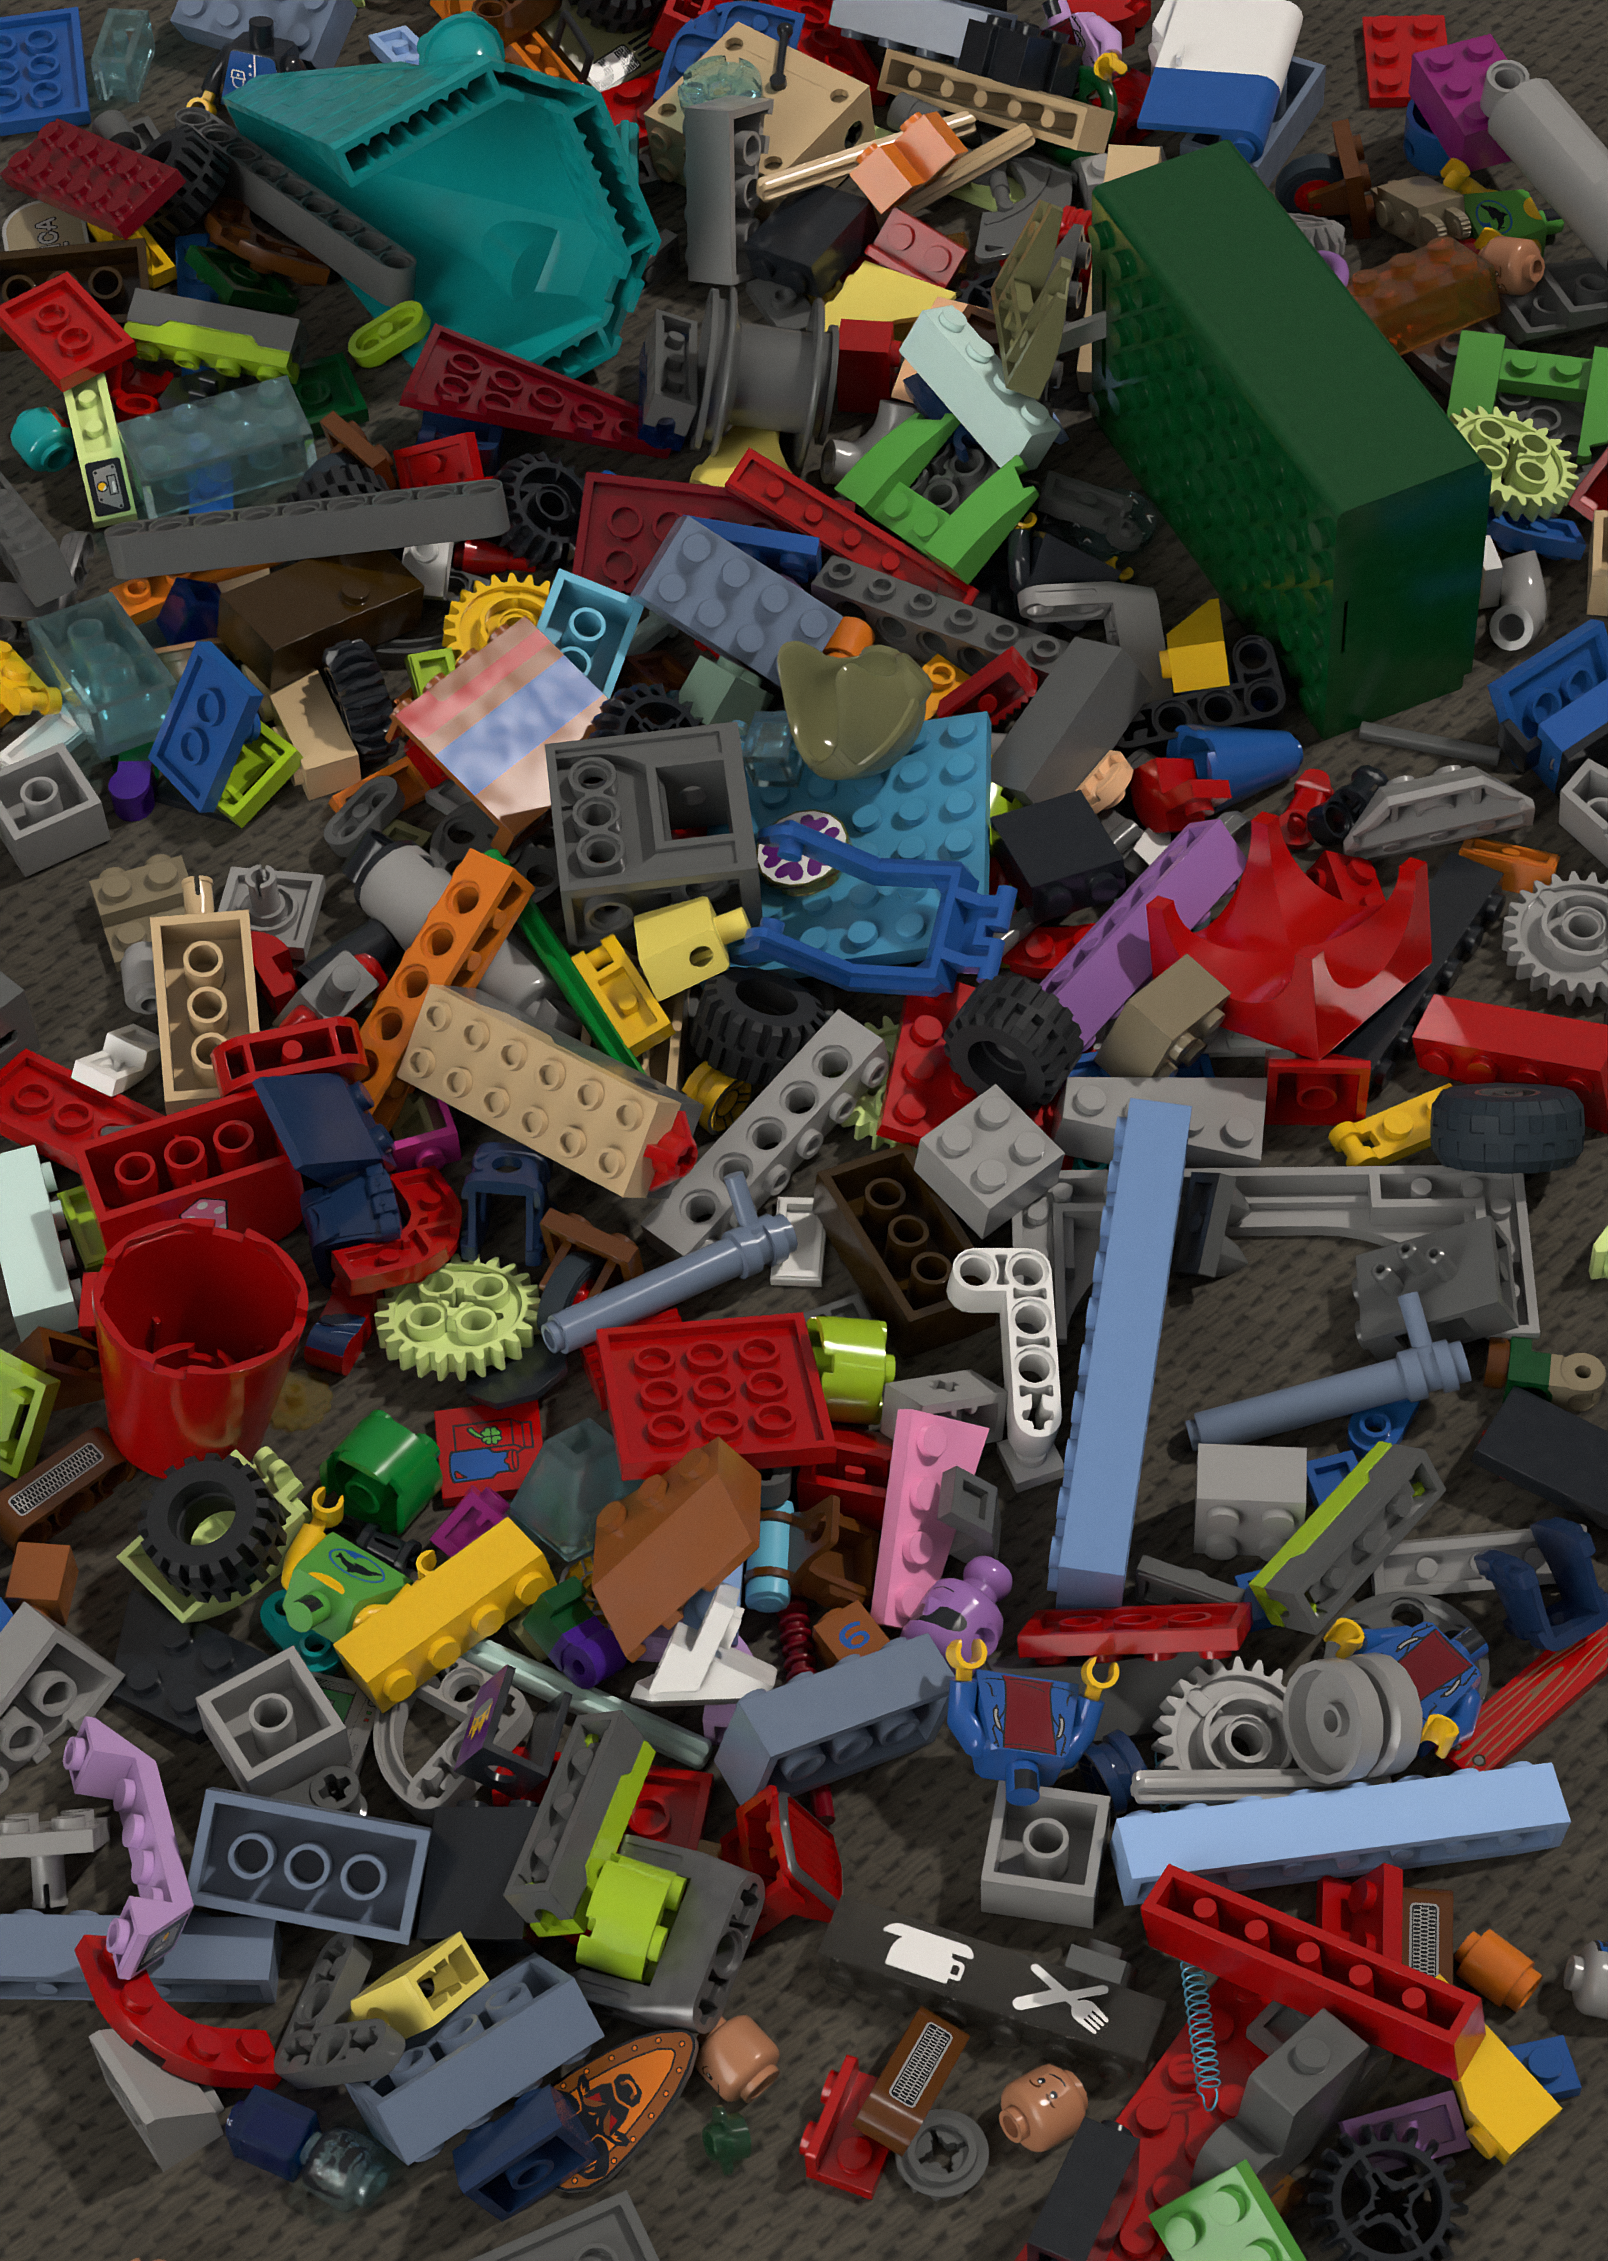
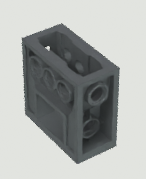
[545,721,763,955]

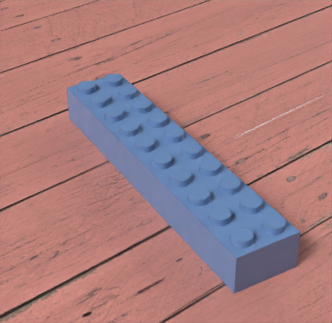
[1047,1098,1192,1609]

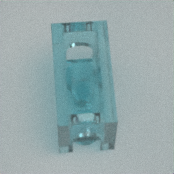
[90,8,156,102]

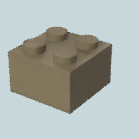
[1093,954,1231,1077]

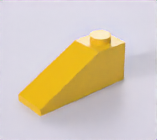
[1159,598,1230,693]
[1435,1974,1563,2166]

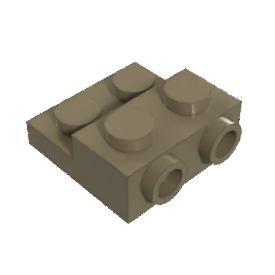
[89,854,189,972]

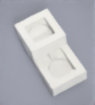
[71,1024,161,1097]

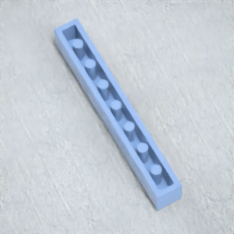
[1109,1761,1571,1906]

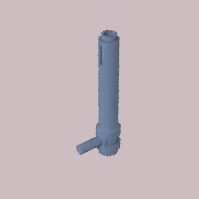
[541,1171,798,1354]
[1185,1292,1472,1452]

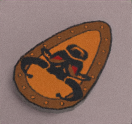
[551,2029,699,2193]

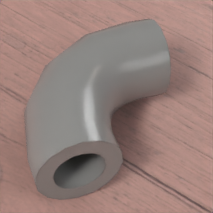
[820,400,920,485]
[1489,550,1547,651]

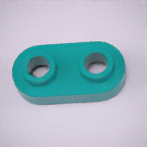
[260,1589,343,1676]

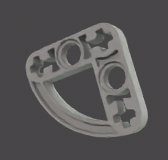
[373,1657,534,1825]

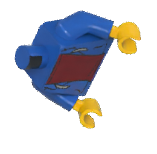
[1323,1618,1489,1759]
[945,1639,1119,1806]

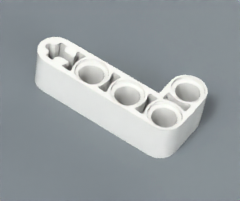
[946,1248,1062,1458]

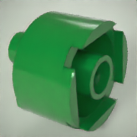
[319,1409,443,1535]

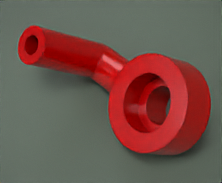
[104,363,160,433]

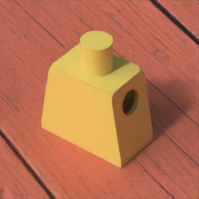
[633,896,751,1002]
[347,1931,489,2039]

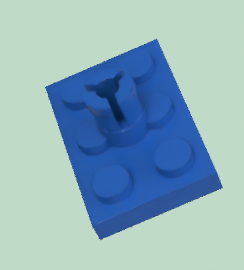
[683,515,822,583]
[1487,619,1608,769]
[148,641,264,813]

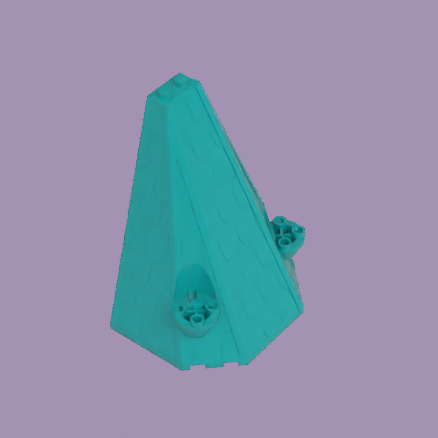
[222,11,662,379]

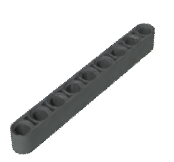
[175,107,417,307]
[104,479,511,579]

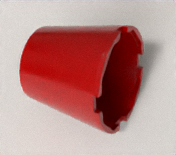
[92,1218,309,1479]

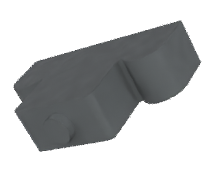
[1189,2008,1394,2193]

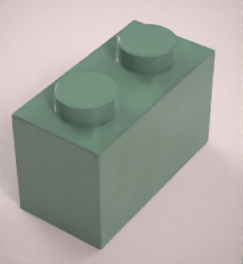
[679,655,774,743]

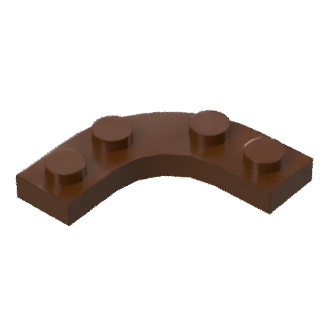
[204,194,330,286]

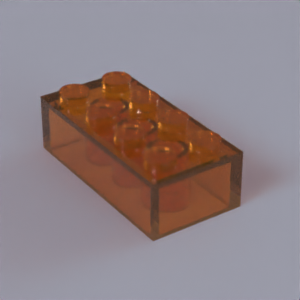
[1346,236,1501,356]

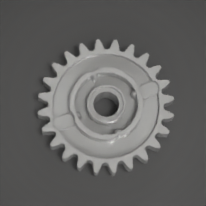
[1502,871,1608,1007]
[1151,1656,1300,1809]

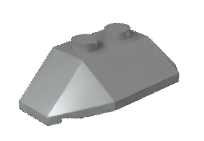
[1343,765,1535,861]

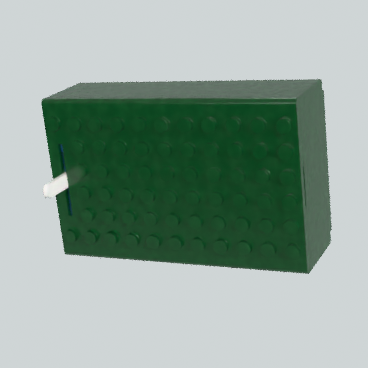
[1057,140,1492,741]

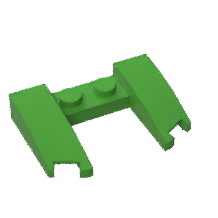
[1447,330,1608,465]
[834,413,1040,585]

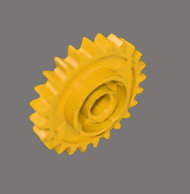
[442,573,550,663]

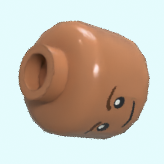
[1476,236,1545,296]
[694,2015,780,2103]
[999,2064,1088,2152]

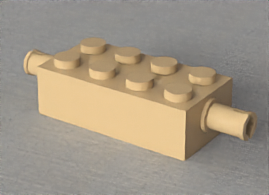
[150,875,260,1115]

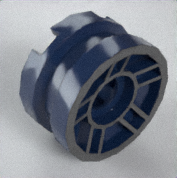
[1077,1729,1147,1819]

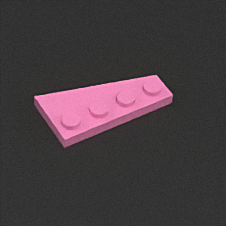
[870,1409,990,1630]

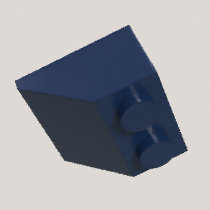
[452,2084,601,2222]

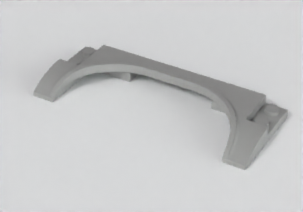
[1012,1165,1540,1345]

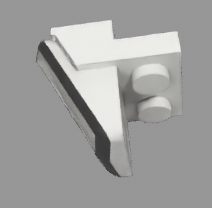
[630,1582,777,1707]

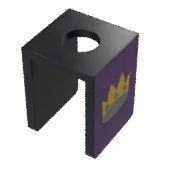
[454,1664,572,1800]

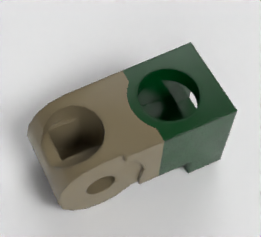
[1502,1336,1606,1412]

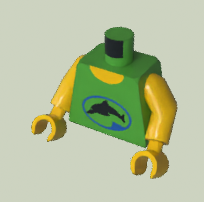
[1440,158,1564,258]
[281,1487,437,1643]

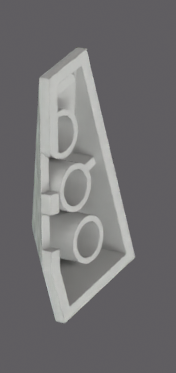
[0,1601,125,1794]

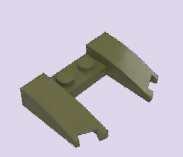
[990,199,1072,400]

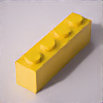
[333,1516,557,1714]

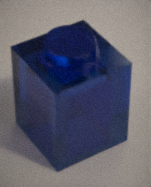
[156,577,222,646]
[225,2085,322,2183]

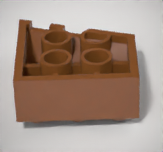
[591,1437,761,1663]

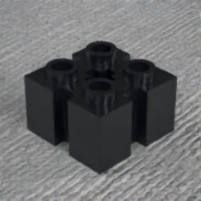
[957,14,1084,98]

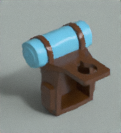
[743,1494,879,1613]

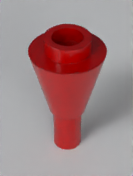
[453,539,536,576]

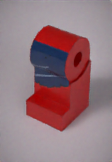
[304,1276,384,1375]

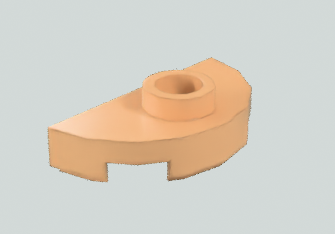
[1075,750,1133,814]

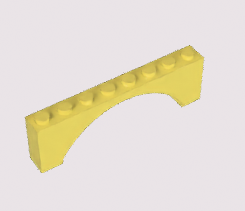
[689,260,956,487]

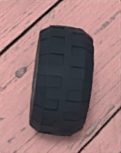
[1430,1083,1585,1174]

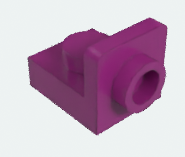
[429,1485,512,1558]

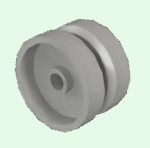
[1283,1652,1423,1785]

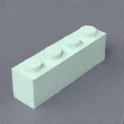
[899,305,1061,471]
[0,1145,82,1343]

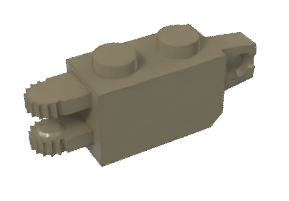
[1371,176,1472,249]

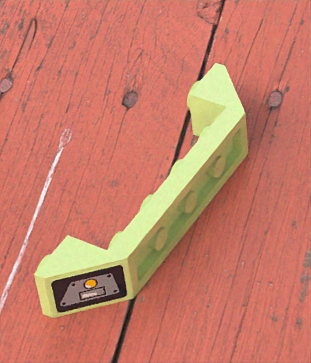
[63,372,138,529]

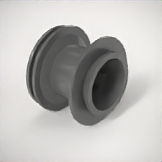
[690,286,839,468]

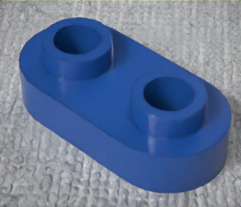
[1347,1399,1421,1458]

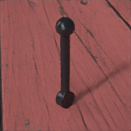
[770,22,793,91]

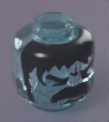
[300,2124,390,2213]

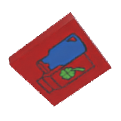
[434,1400,549,1508]

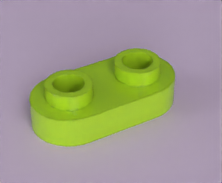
[348,300,431,368]

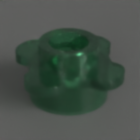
[702,2105,751,2175]

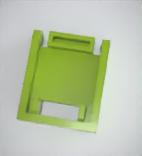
[216,721,304,828]
[0,1349,61,1479]

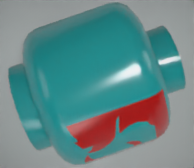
[10,407,76,472]

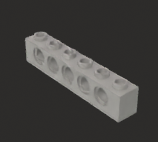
[640,1009,891,1261]

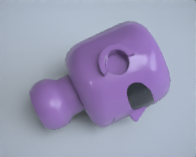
[900,1555,1012,1677]

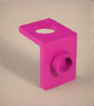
[391,1098,462,1173]

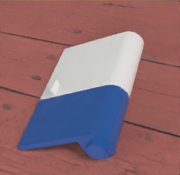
[1137,0,1303,163]

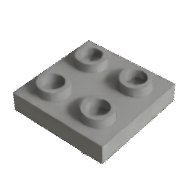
[218,864,326,960]
[0,1808,111,1908]

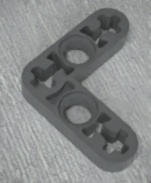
[274,1932,406,2089]

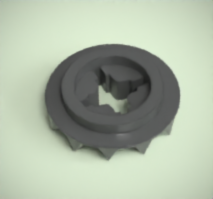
[895,2109,989,2202]

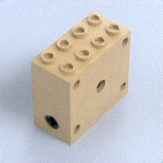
[644,22,876,225]

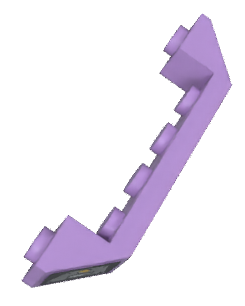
[63,1716,194,1980]

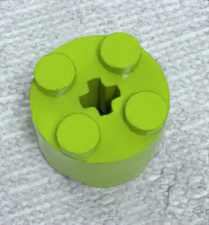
[806,1316,896,1425]
[576,1852,687,1984]

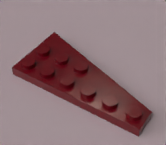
[398,323,677,459]
[572,472,856,595]

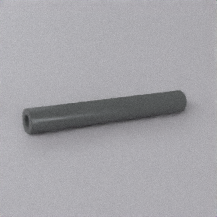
[1359,721,1501,766]

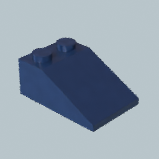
[252,1072,398,1188]

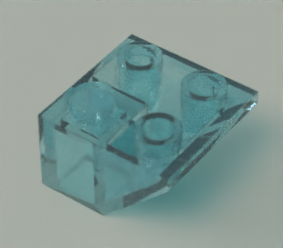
[510,1417,643,1563]

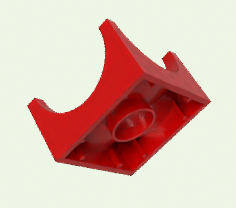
[1146,811,1432,1061]

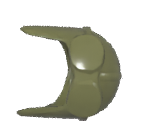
[777,641,933,780]

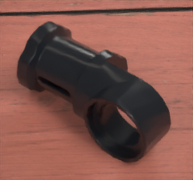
[1307,765,1389,846]
[324,1514,422,1578]

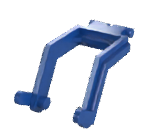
[728,819,1018,997]

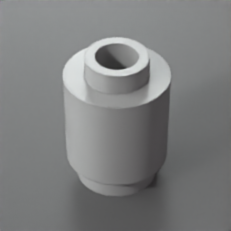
[120,941,157,1015]

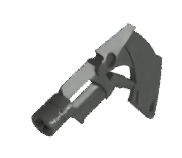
[887,92,1078,263]

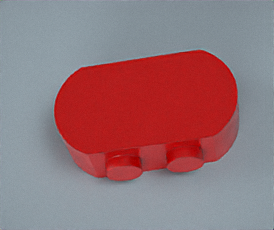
[210,1016,370,1098]

